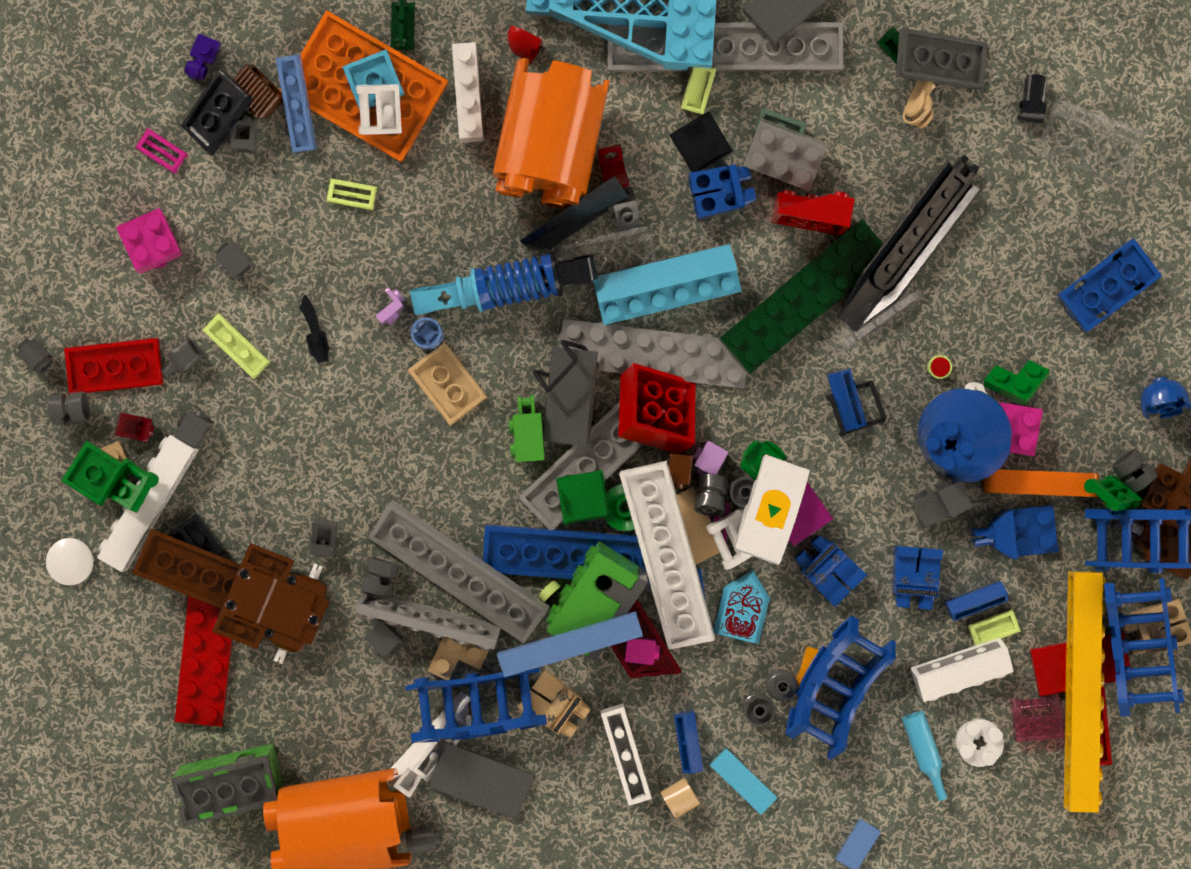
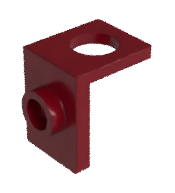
[598,144,630,187]

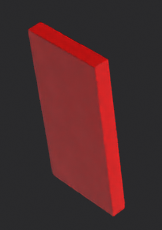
[64,338,164,394]
[1029,631,1131,696]

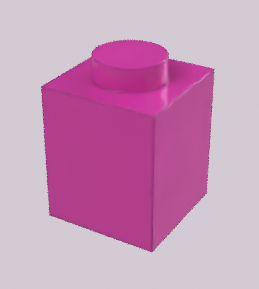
[625,637,660,665]

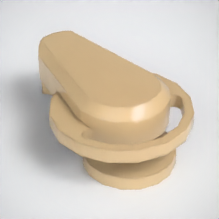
[903,80,936,128]

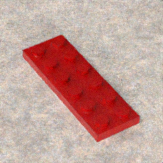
[174,596,232,727]

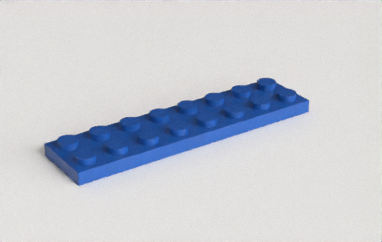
[483,524,650,585]

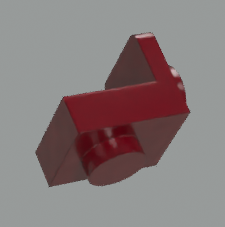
[114,412,154,442]

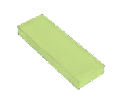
[203,313,270,379]

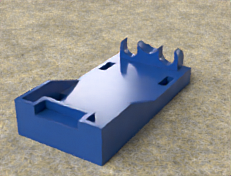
[1057,238,1162,333]

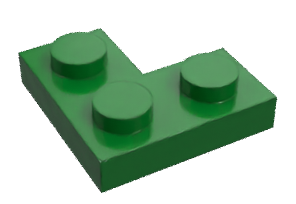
[983,360,1050,406]

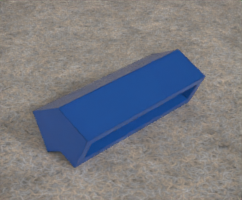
[826,368,867,431]
[944,581,1008,622]
[674,710,703,774]

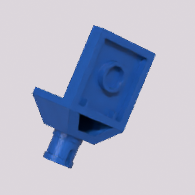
[971,505,1058,559]

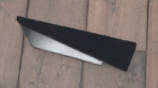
[520,176,629,249]

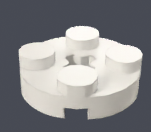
[955,718,1004,767]

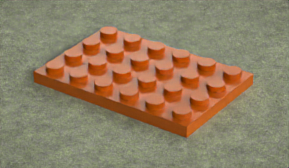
[279,10,449,163]

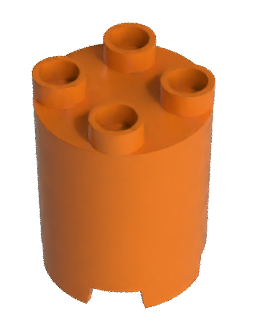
[492,58,610,209]
[263,768,412,869]

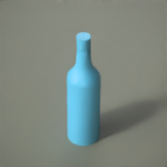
[902,711,948,801]

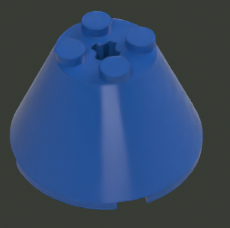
[917,388,1013,482]

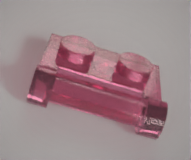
[1010,694,1064,742]

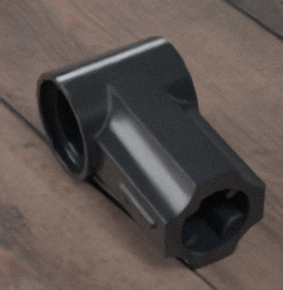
[1018,74,1047,124]

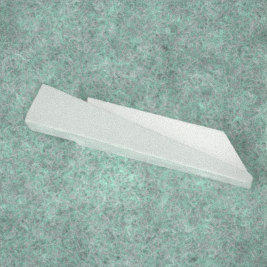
[388,691,471,798]

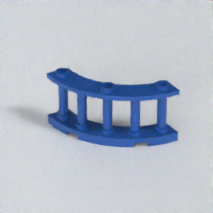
[1085,509,1191,573]
[1104,578,1184,717]
[786,615,896,760]
[405,668,547,743]

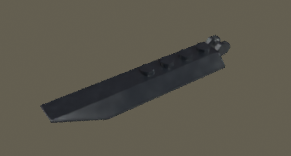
[838,155,982,332]

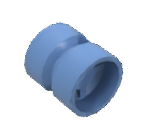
[411,317,444,350]

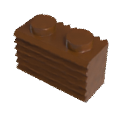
[234,64,283,118]
[667,454,693,489]

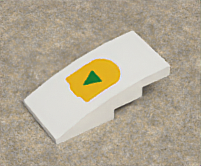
[734,454,810,565]

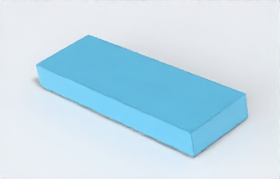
[710,748,777,815]

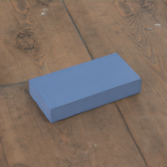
[835,818,881,869]

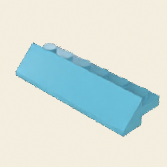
[593,244,742,325]

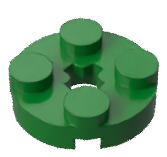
[740,440,786,480]

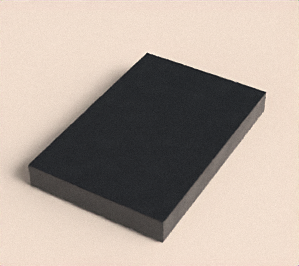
[181,69,253,155]

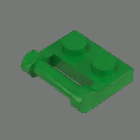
[108,459,159,513]
[1084,475,1143,511]

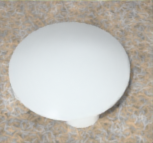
[46,538,94,585]

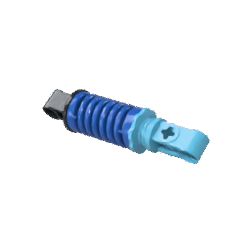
[409,252,598,315]

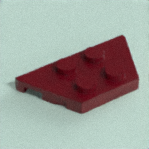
[611,599,682,678]

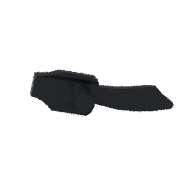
[299,295,330,364]

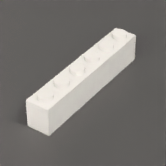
[97,435,199,572]

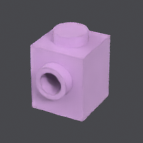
[693,441,729,475]

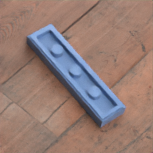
[275,54,317,153]

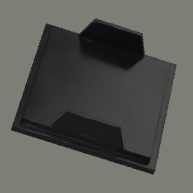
[669,111,733,172]

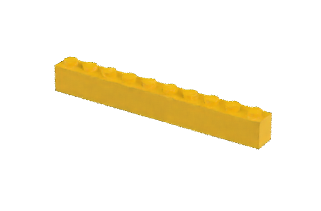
[1064,571,1106,813]

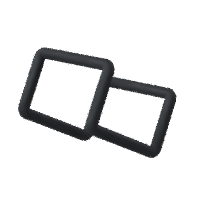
[533,340,599,392]
[826,380,887,436]

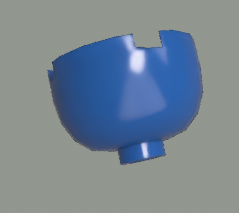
[1141,377,1191,418]

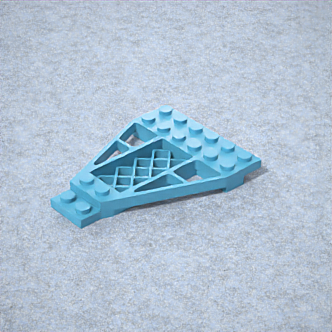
[526,0,716,70]

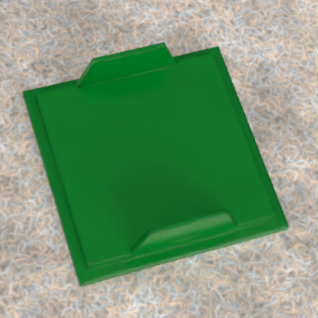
[556,470,610,525]

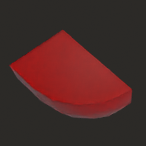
[507,26,543,64]

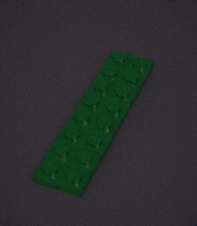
[719,219,883,375]

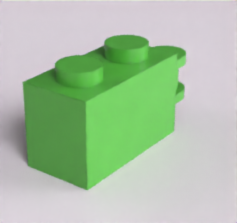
[509,395,545,462]

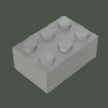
[743,118,828,191]

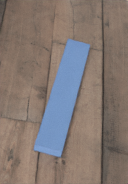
[497,612,643,677]

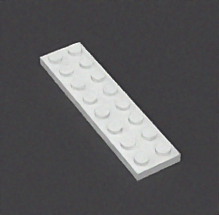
[620,461,715,650]

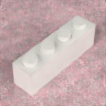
[452,42,484,143]
[911,638,1014,702]
[601,703,652,806]

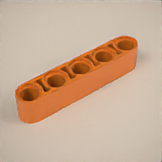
[983,469,1099,497]

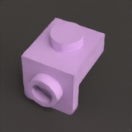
[376,287,405,325]

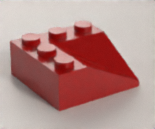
[771,190,855,236]
[618,363,696,455]

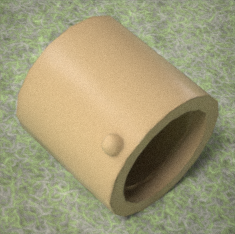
[661,777,701,819]

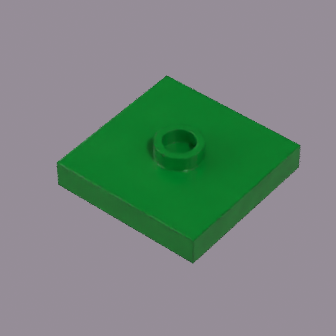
[61,440,127,506]

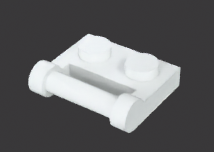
[356,84,402,135]
[706,508,752,570]

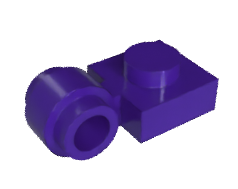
[184,33,221,81]

